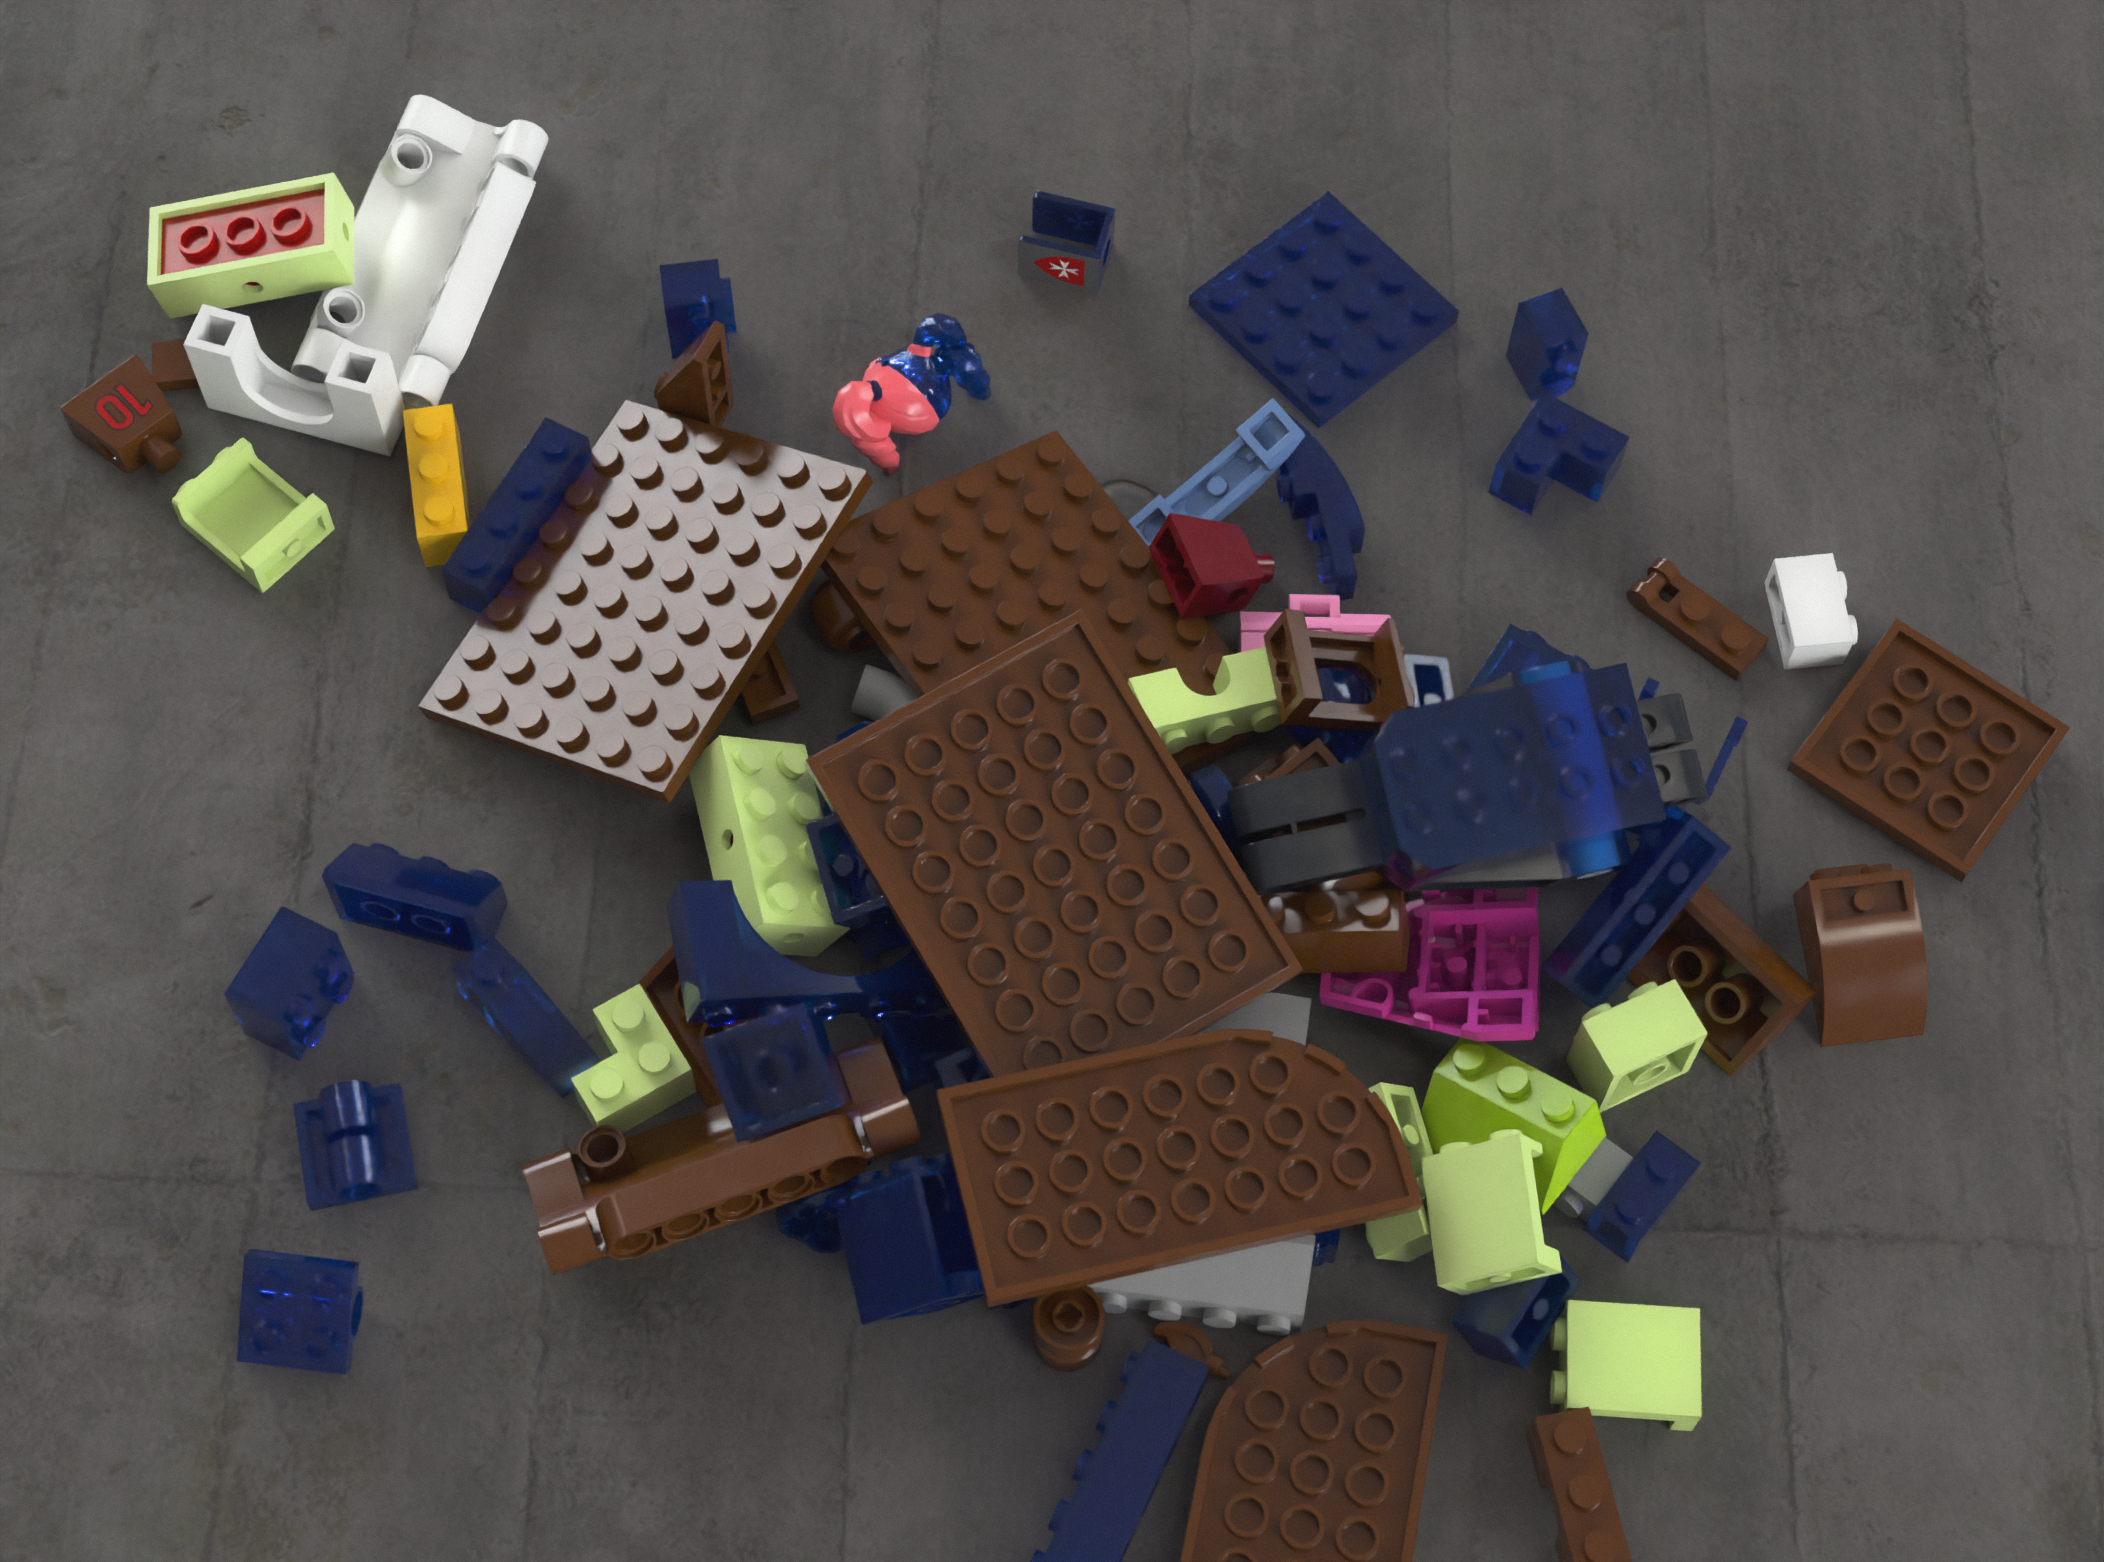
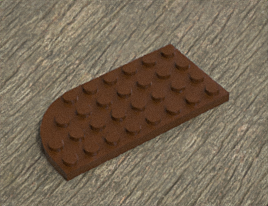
[936,1029,1423,1307]
[1180,1320,1449,1562]

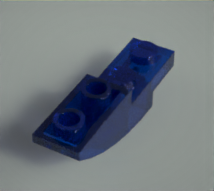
[1276,411,1366,601]

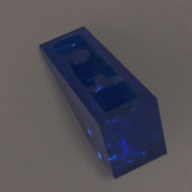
[451,934,602,1099]

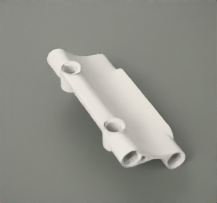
[291,95,549,410]

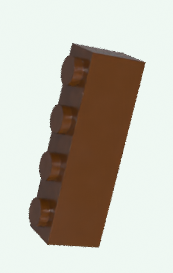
[1259,890,1410,973]

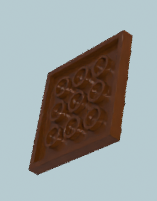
[1787,618,2070,883]

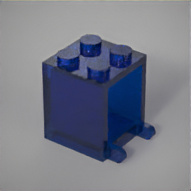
[831,1153,985,1325]

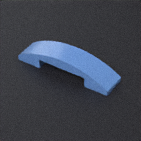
[1129,398,1305,547]

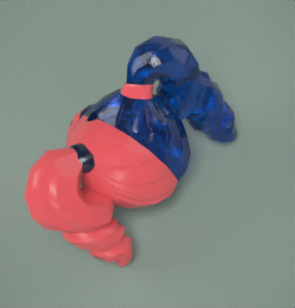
[832,313,991,474]

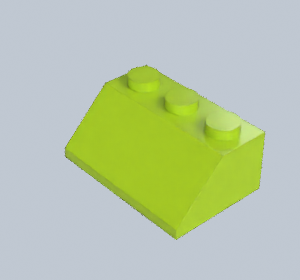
[1421,1037,1606,1215]

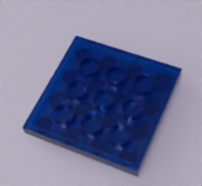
[1189,191,1459,428]

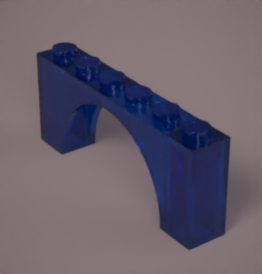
[666,880,949,1027]

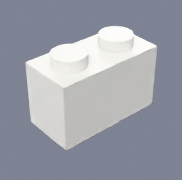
[1764,553,1858,670]

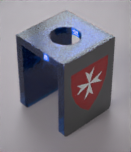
[1018,191,1116,294]

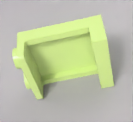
[171,437,335,594]
[1421,1129,1562,1295]
[1550,1300,1702,1431]

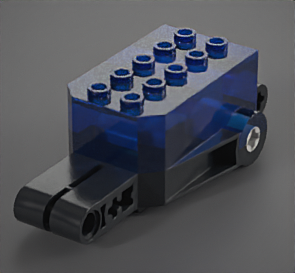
[1227,660,1708,896]

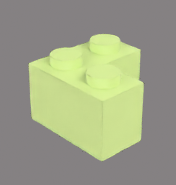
[571,984,697,1133]

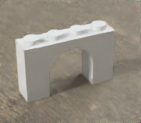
[183,304,406,456]

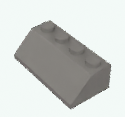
[1086,1235,1316,1336]

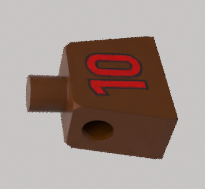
[60,354,182,473]

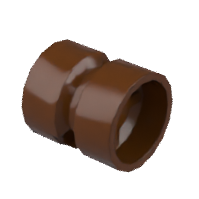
[1032,1285,1105,1372]

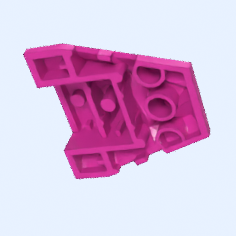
[1319,887,1541,1041]

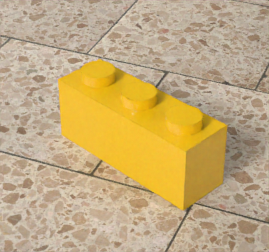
[403,404,475,567]

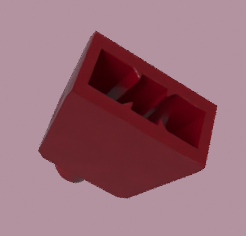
[1148,513,1275,618]

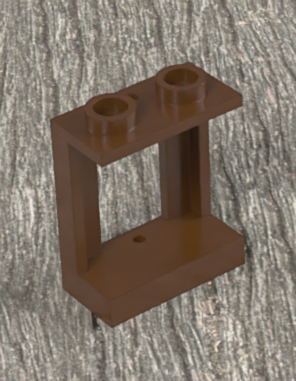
[1263,609,1415,732]

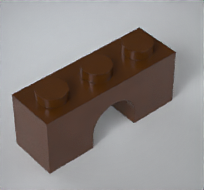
[1526,1407,1632,1562]

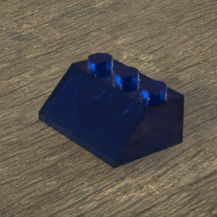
[322,843,508,958]

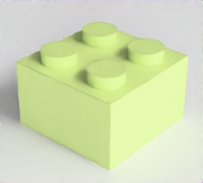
[1566,979,1708,1113]

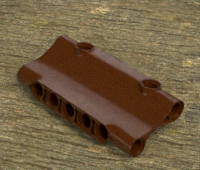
[522,1036,922,1275]

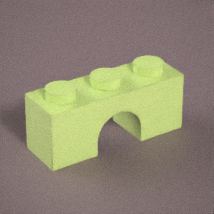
[1127,647,1282,754]

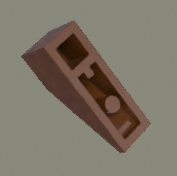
[654,321,734,427]

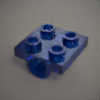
[293,1080,419,1211]
[237,1249,364,1375]

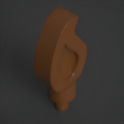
[1154,1320,1233,1381]

